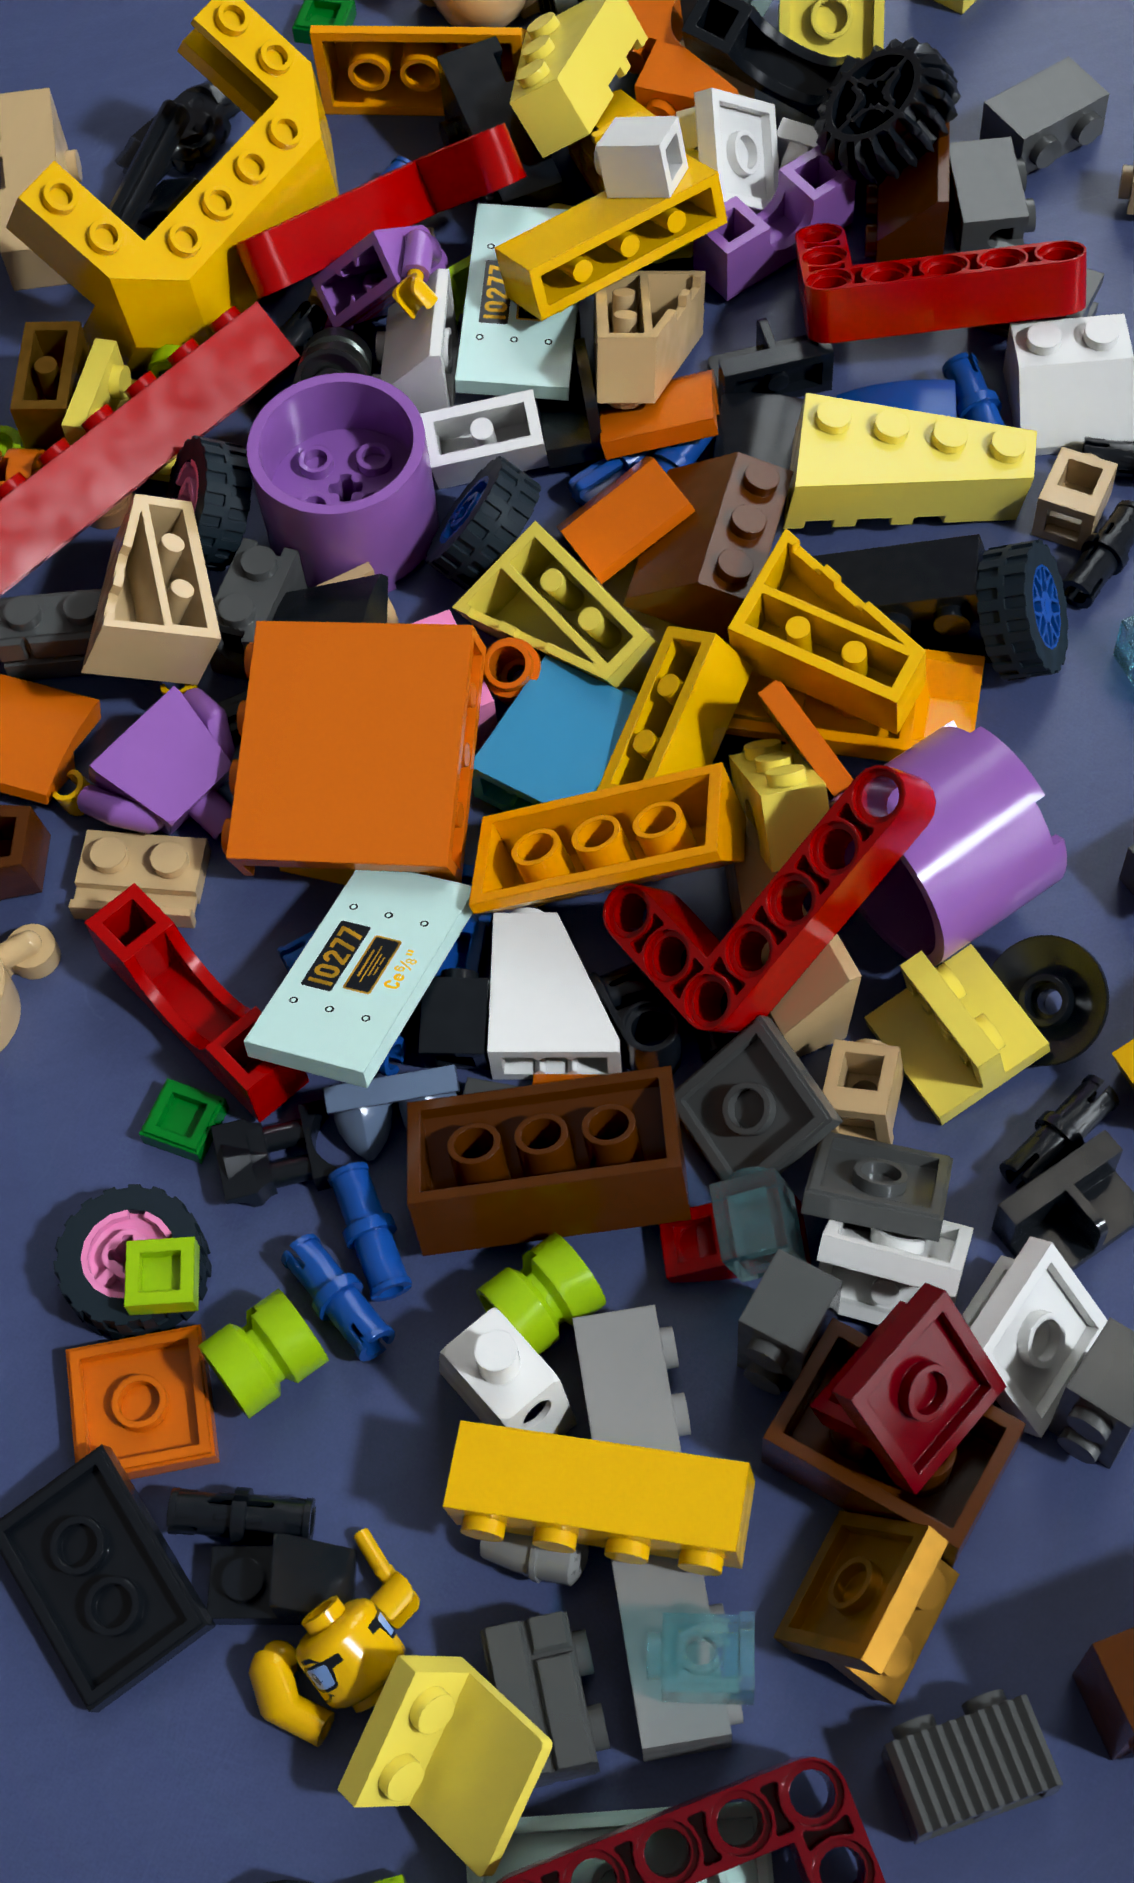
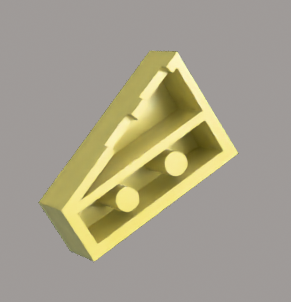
[509,0,648,158]
[452,521,660,694]

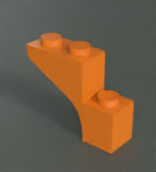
[626,0,738,116]

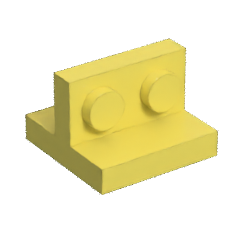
[778,0,885,59]
[864,944,1050,1125]

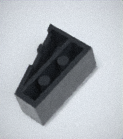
[437,36,565,208]
[812,534,992,663]

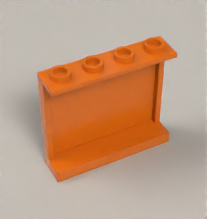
[221,621,486,883]

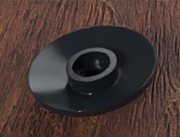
[991,935,1109,1066]

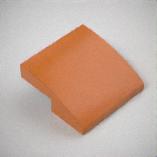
[600,369,719,460]
[0,674,101,805]

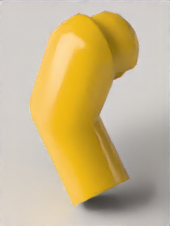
[249,1640,335,1747]

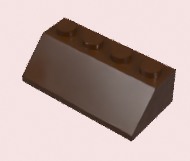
[407,1066,691,1256]

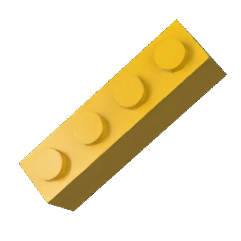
[494,154,728,321]
[442,1420,755,1576]

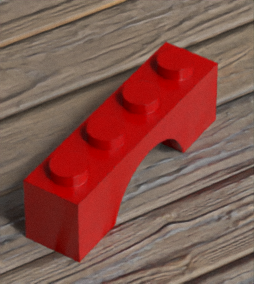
[84,883,309,1122]

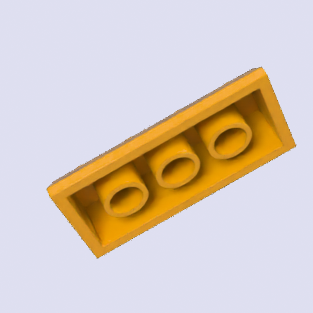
[310,25,527,116]
[469,762,746,914]

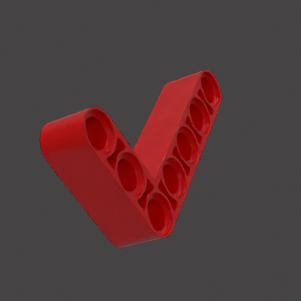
[234,122,527,299]
[795,223,1087,343]
[603,765,936,1035]

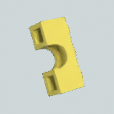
[729,739,830,872]

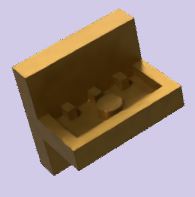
[773,1511,960,1705]

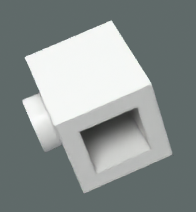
[594,116,689,198]

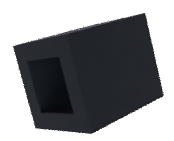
[418,968,490,1070]

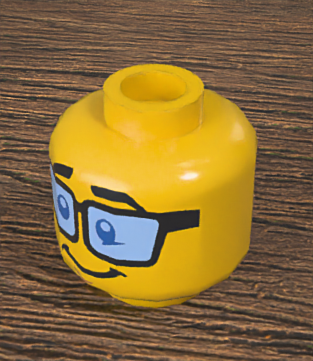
[295,1596,405,1712]

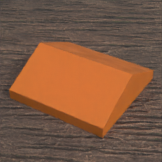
[556,455,696,585]

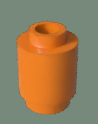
[483,637,543,706]

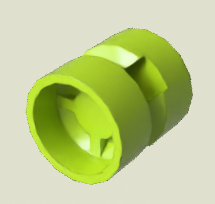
[476,1233,606,1355]
[198,1288,329,1419]

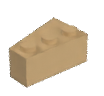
[0,88,83,291]
[594,271,706,409]
[81,494,221,685]

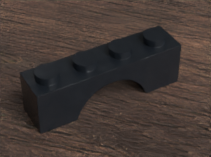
[681,0,856,120]

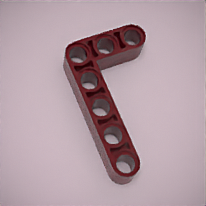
[496,1756,886,1883]

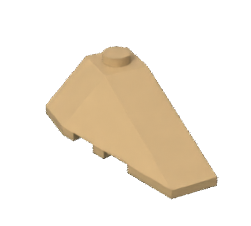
[725,815,862,1057]

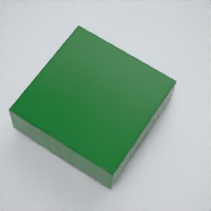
[292,0,357,45]
[139,1078,229,1164]

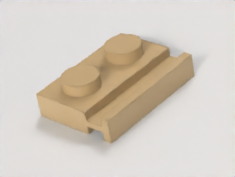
[68,829,211,929]

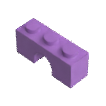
[693,145,856,301]

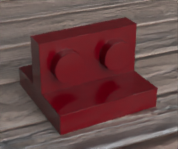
[810,1282,1007,1495]

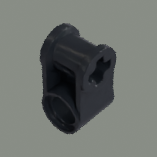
[588,962,682,1074]

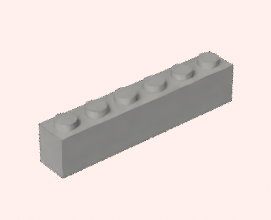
[572,1304,744,1762]

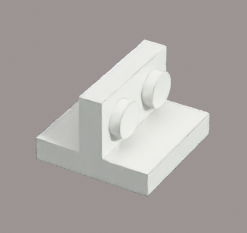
[676,88,779,214]
[816,1219,974,1325]
[962,1236,1108,1438]

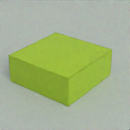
[124,1236,200,1316]

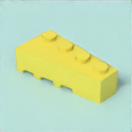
[783,393,1037,529]

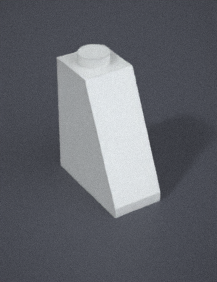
[487,907,622,1080]

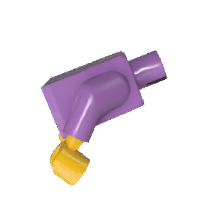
[311,225,449,331]
[52,684,235,840]

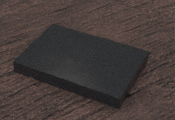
[0,1444,216,1713]

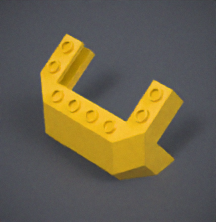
[6,0,339,372]

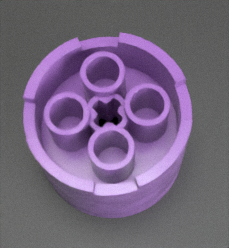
[247,373,440,592]
[829,720,1067,967]

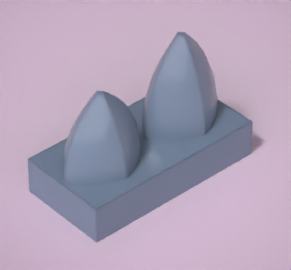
[323,1065,461,1161]

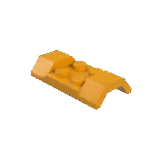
[725,649,985,761]

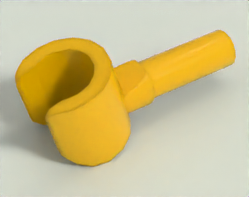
[353,1528,420,1630]

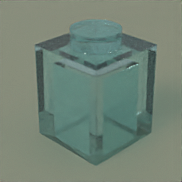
[709,1167,806,1283]

